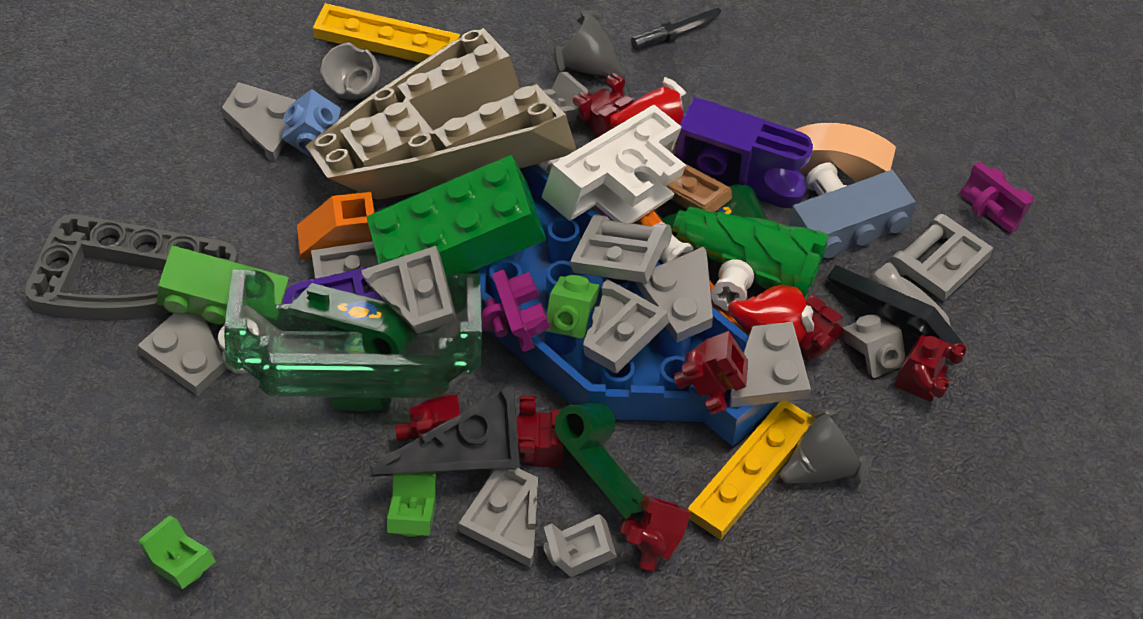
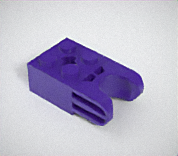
[675,97,813,208]

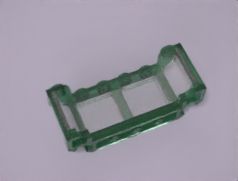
[224,270,482,398]

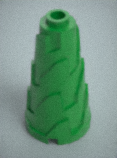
[672,206,830,300]

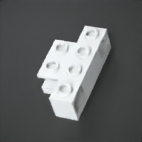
[542,105,686,224]

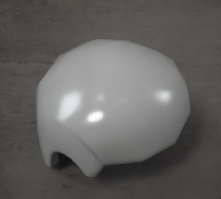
[320,42,381,101]

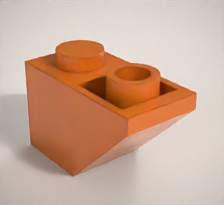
[297,192,374,260]

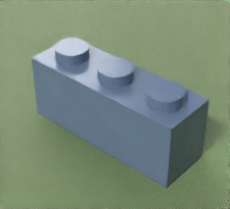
[789,169,916,258]

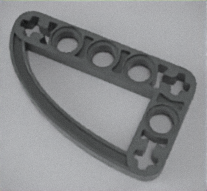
[25,214,239,320]

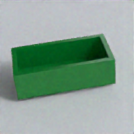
[366,154,546,282]

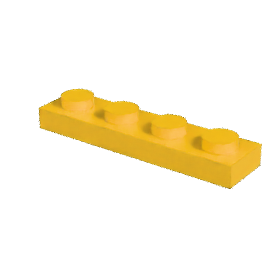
[313,3,460,63]
[687,401,816,540]

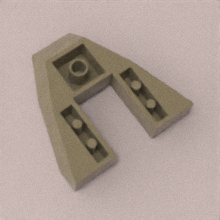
[306,28,576,200]

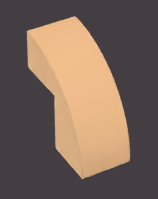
[795,123,896,182]

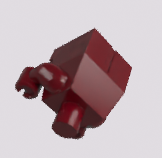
[573,73,634,138]
[799,294,843,361]
[674,331,748,414]
[895,335,967,402]
[395,394,461,441]
[516,396,563,467]
[618,494,691,571]

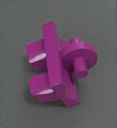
[959,162,1034,233]
[478,269,551,352]

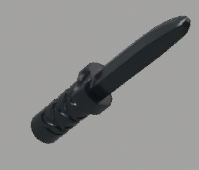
[631,8,721,50]

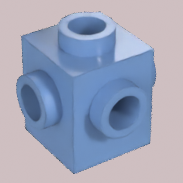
[282,89,341,158]

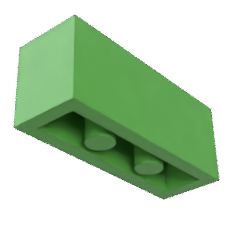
[157,245,289,336]

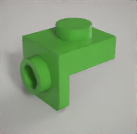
[546,275,600,339]
[387,474,436,537]
[139,516,216,589]

